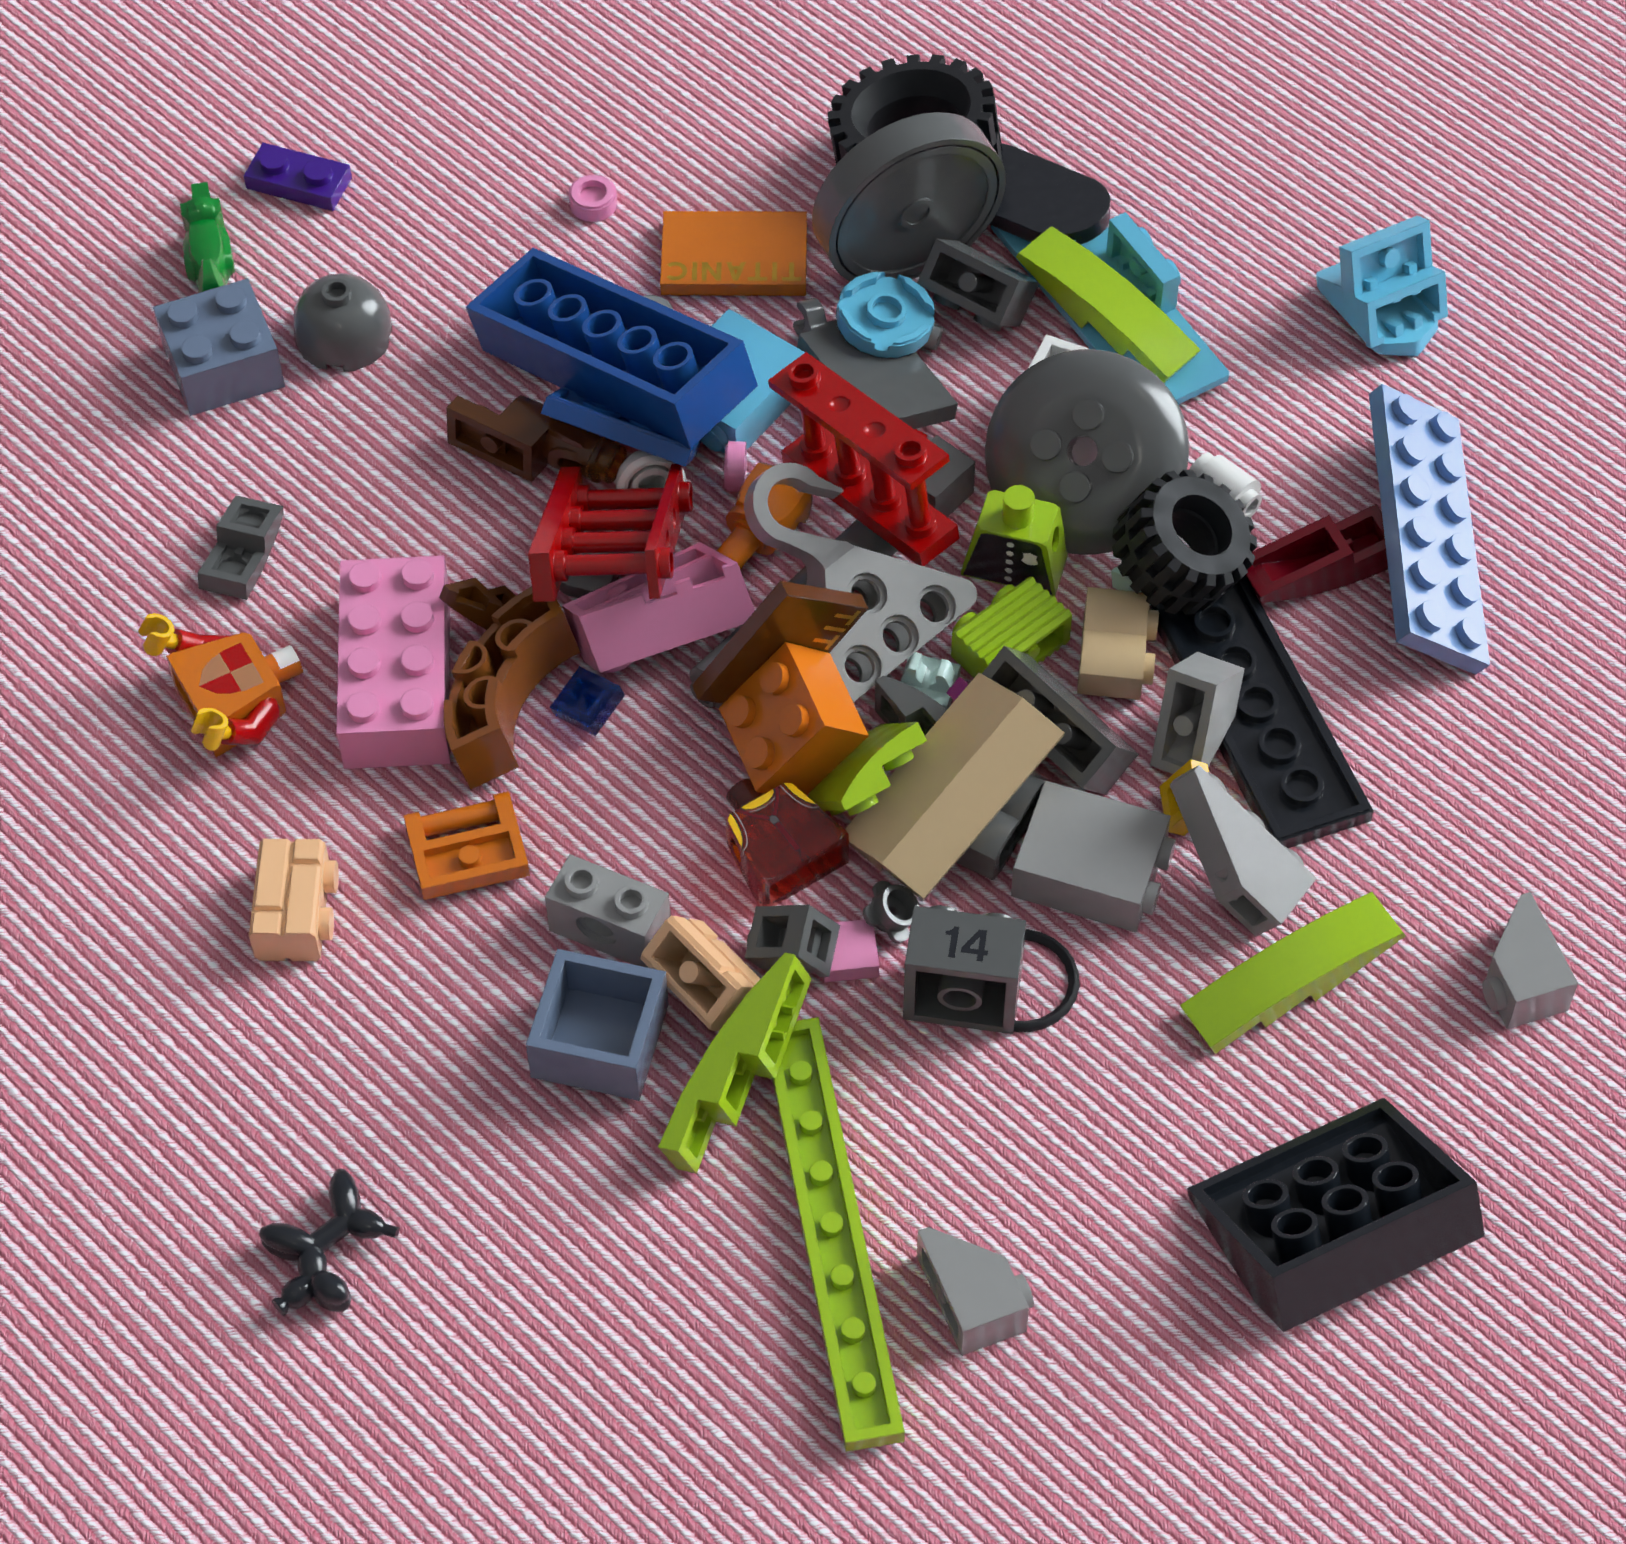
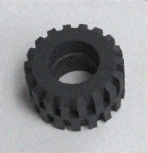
[1112,470,1257,615]

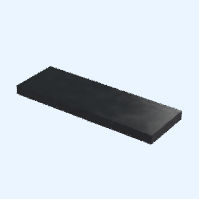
[1149,576,1374,848]

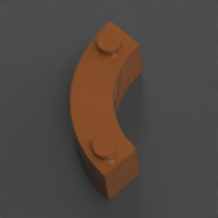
[443,586,581,790]

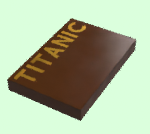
[692,581,868,703]

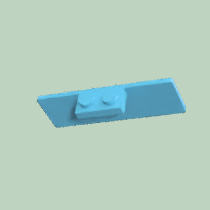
[991,212,1229,404]

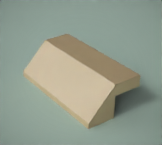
[840,673,1065,901]

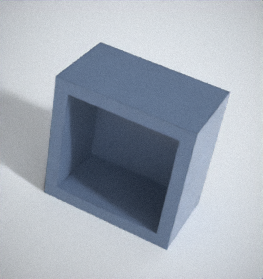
[153,278,285,416]
[526,949,669,1101]

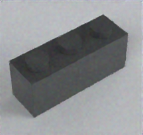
[982,646,1139,795]

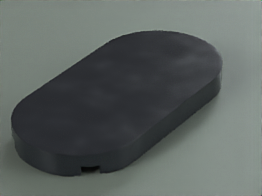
[989,143,1110,244]

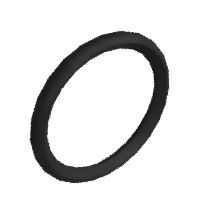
[1014,929,1080,1032]

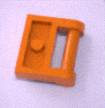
[403,791,530,900]

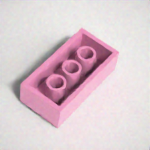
[336,556,450,769]

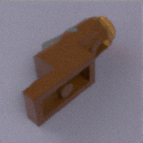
[446,395,627,484]

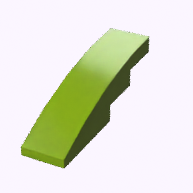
[1016,226,1201,383]
[1180,892,1405,1054]
[658,953,812,1174]

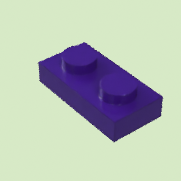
[243,143,352,211]

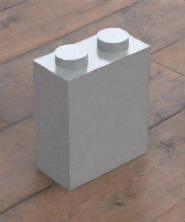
[1011,780,1176,932]

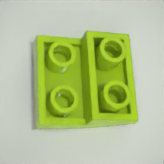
[805,722,927,816]

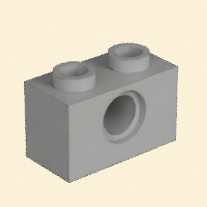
[545,854,671,968]

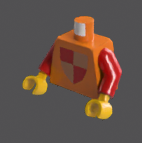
[138,613,303,758]

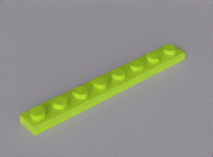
[772,1017,905,1452]

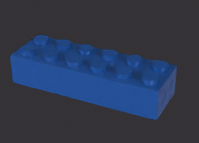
[466,248,758,449]

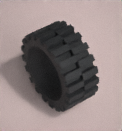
[828,54,1003,164]

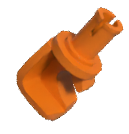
[716,462,813,570]

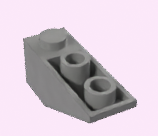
[1170,765,1317,937]

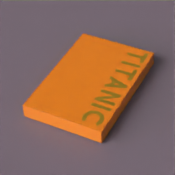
[660,211,807,296]

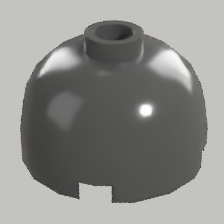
[294,273,392,372]

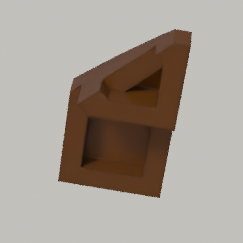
[439,578,516,630]

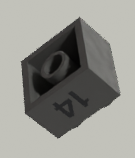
[903,905,1026,1034]

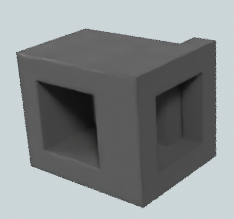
[745,905,840,977]

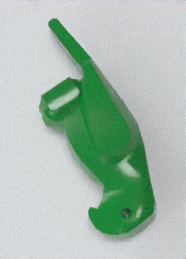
[180,182,235,293]

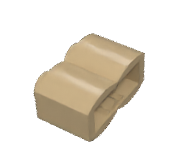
[1077,587,1159,700]

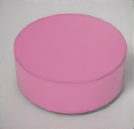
[569,175,617,222]
[724,441,747,492]

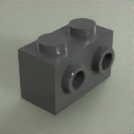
[917,239,1039,331]

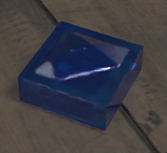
[550,666,625,736]

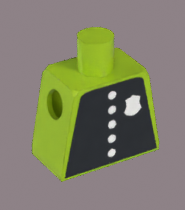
[961,485,1068,596]

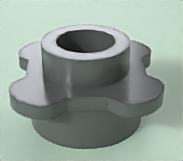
[863,881,919,943]

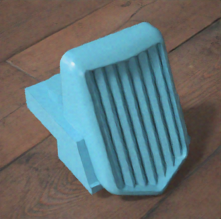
[1316,216,1448,357]

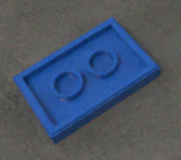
[541,387,701,467]

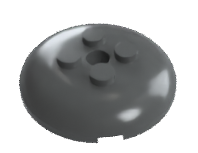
[985,349,1190,555]

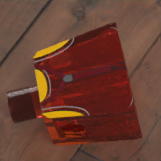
[725,779,849,906]

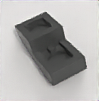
[197,496,284,600]
[875,676,947,735]

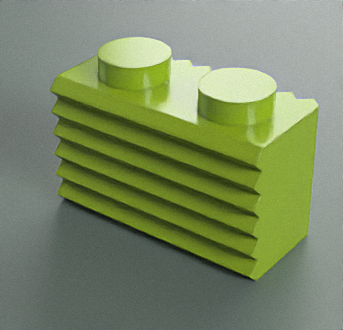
[951,577,1072,678]

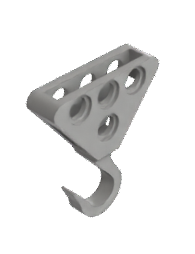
[744,463,977,702]

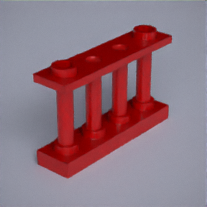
[768,352,960,566]
[528,464,693,602]

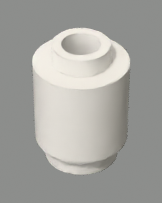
[1189,452,1262,517]

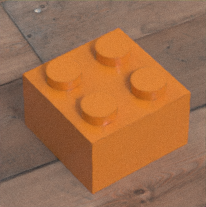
[719,642,869,801]

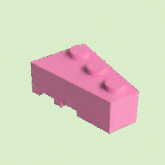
[562,542,755,673]

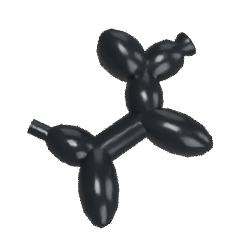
[259,1168,400,1316]

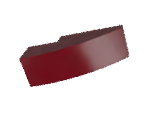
[1244,504,1388,603]

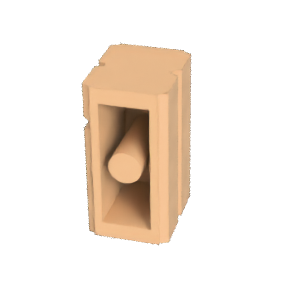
[249,839,339,961]
[640,915,761,1031]

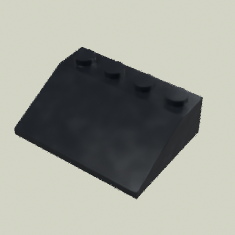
[1187,1098,1485,1332]

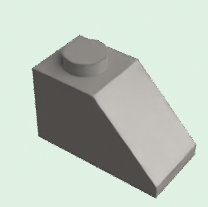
[1150,652,1245,774]
[1482,892,1578,1029]
[917,1227,1034,1356]

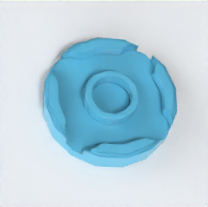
[836,272,935,358]

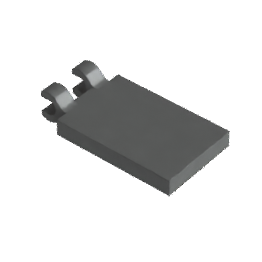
[793,291,958,429]

